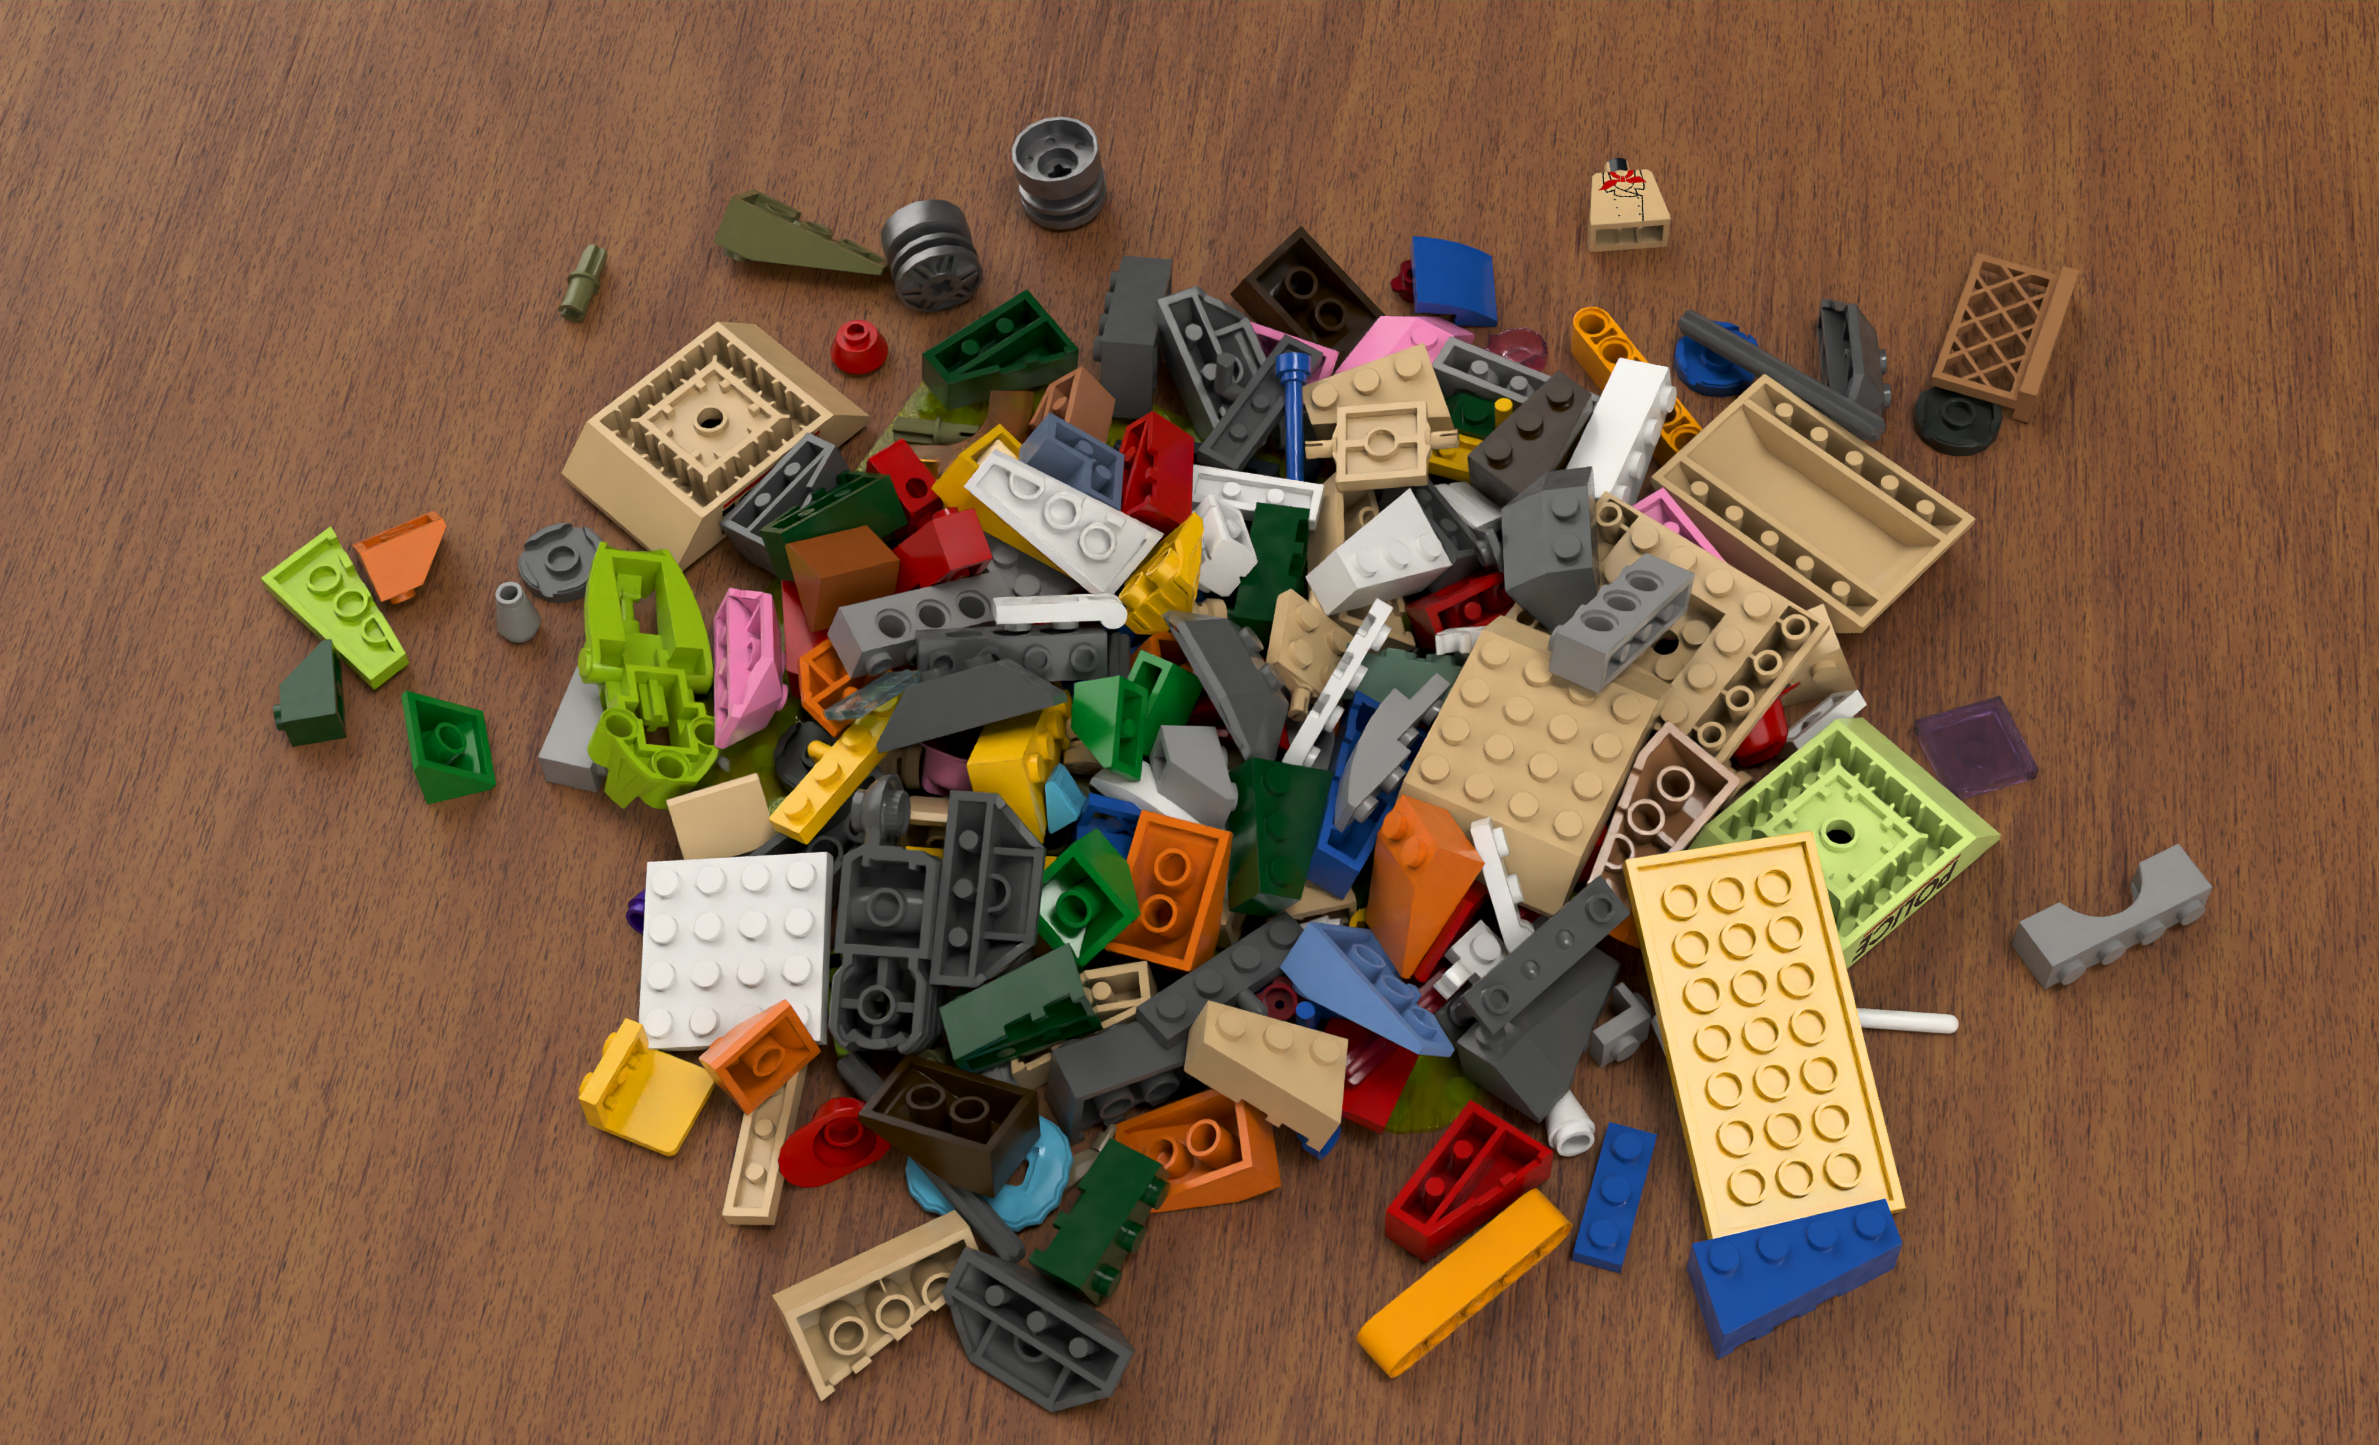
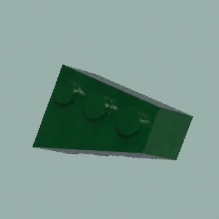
[922,289,1079,411]

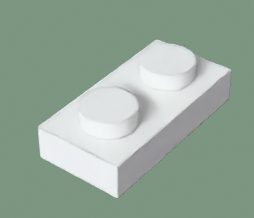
[1776,690,1867,759]

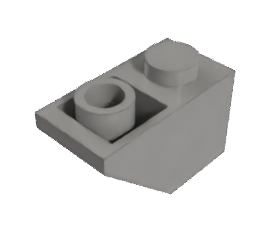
[1149,725,1238,830]

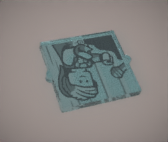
[823,669,922,721]

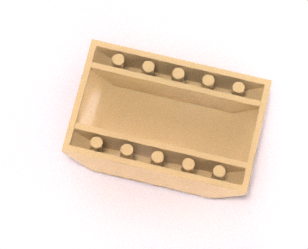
[1650,374,1976,633]
[1395,615,1673,918]

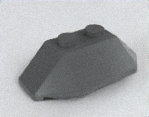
[1155,286,1269,448]
[1816,299,1891,441]
[1501,466,1601,634]
[1162,610,1289,761]
[876,654,1068,753]
[929,790,1046,988]
[942,1247,1136,1412]

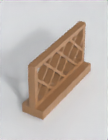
[1930,253,2080,423]

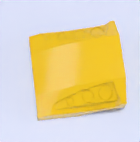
[1118,512,1204,635]

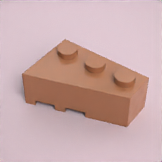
[1029,366,1116,444]

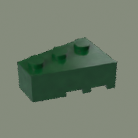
[759,470,908,582]
[1227,502,1310,658]
[1225,757,1333,918]
[939,943,1103,1073]
[1027,1138,1170,1307]

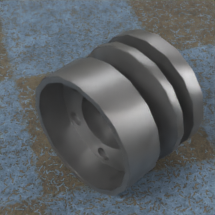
[1012,116,1107,230]
[881,199,983,313]

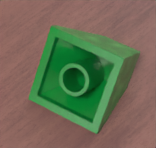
[1038,828,1141,968]

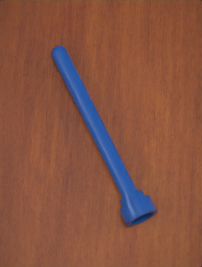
[1275,352,1311,482]

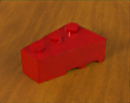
[1119,411,1194,547]

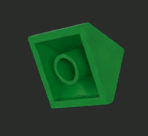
[401,690,496,805]

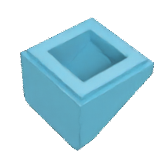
[1045,763,1087,834]

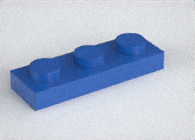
[1572,1122,1657,1274]

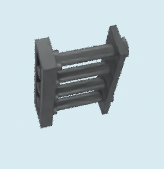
[1434,875,1631,1048]

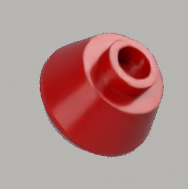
[830,319,888,375]

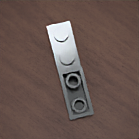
[1334,673,1451,832]

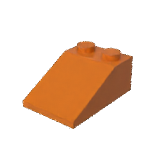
[1365,794,1485,979]
[1103,810,1233,975]
[1114,1088,1281,1214]

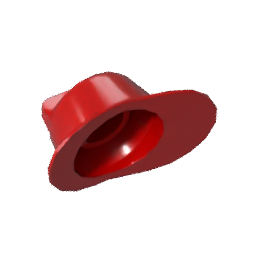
[1732,682,1801,767]
[778,1097,891,1188]

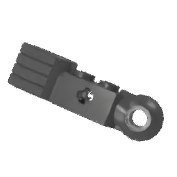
[828,773,947,1056]

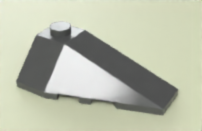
[1456,947,1621,1123]

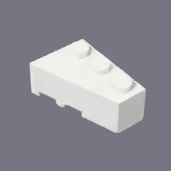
[1306,488,1452,616]

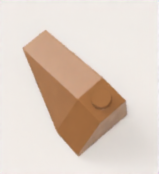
[1585,720,1742,911]

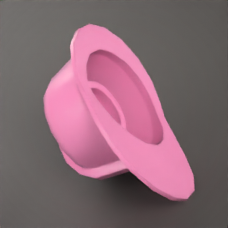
[919,740,973,797]

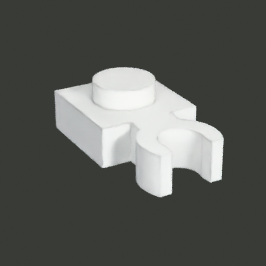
[1435,626,1486,659]

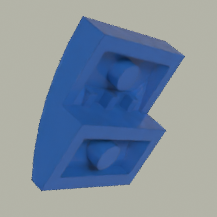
[1410,236,1498,327]

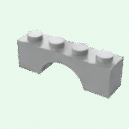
[2012,844,2213,990]

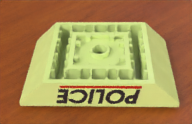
[1688,717,2001,969]

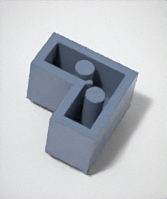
[1019,412,1125,511]

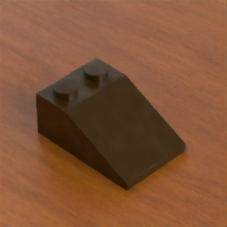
[1230,226,1386,371]
[858,1054,1041,1199]

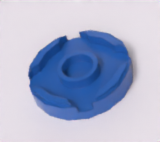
[1674,321,1758,398]

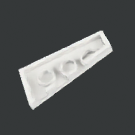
[964,449,1164,594]

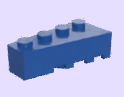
[1306,689,1429,900]

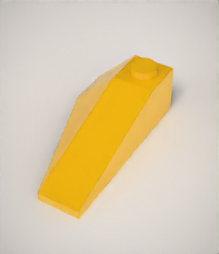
[931,424,1073,579]

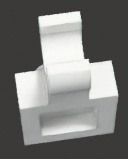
[1433,920,1510,1000]

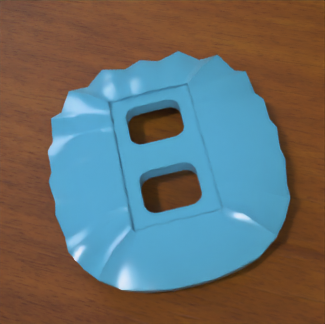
[905,1116,1074,1232]

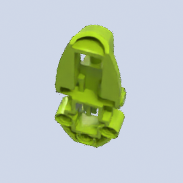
[578,542,724,813]

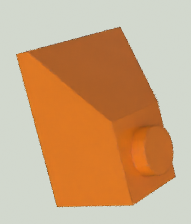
[352,511,447,605]
[698,999,822,1116]

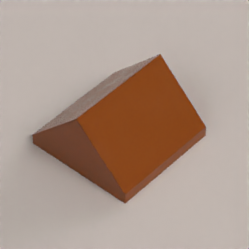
[785,525,900,633]

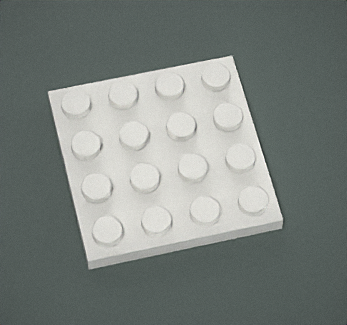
[639,852,833,1052]

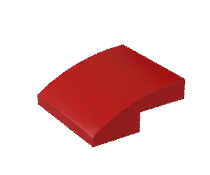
[1323,1017,1420,1135]

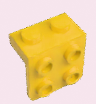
[578,1018,716,1156]

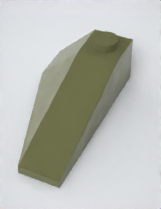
[713,189,891,275]

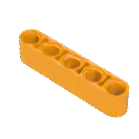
[1571,307,1703,466]
[1355,1188,1573,1378]

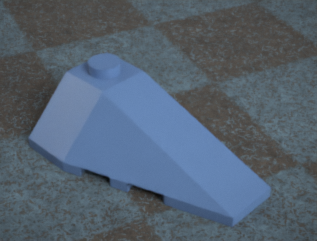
[1280,921,1455,1057]

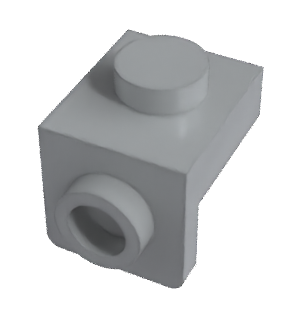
[1589,982,1651,1068]

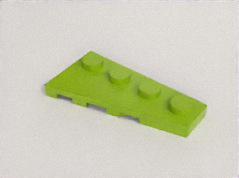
[261,526,409,690]

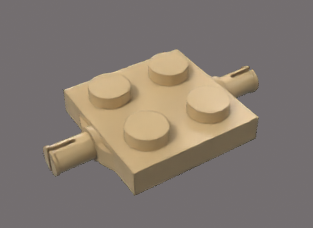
[1305,400,1459,492]
[1265,588,1354,722]

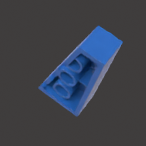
[1687,1198,1903,1360]

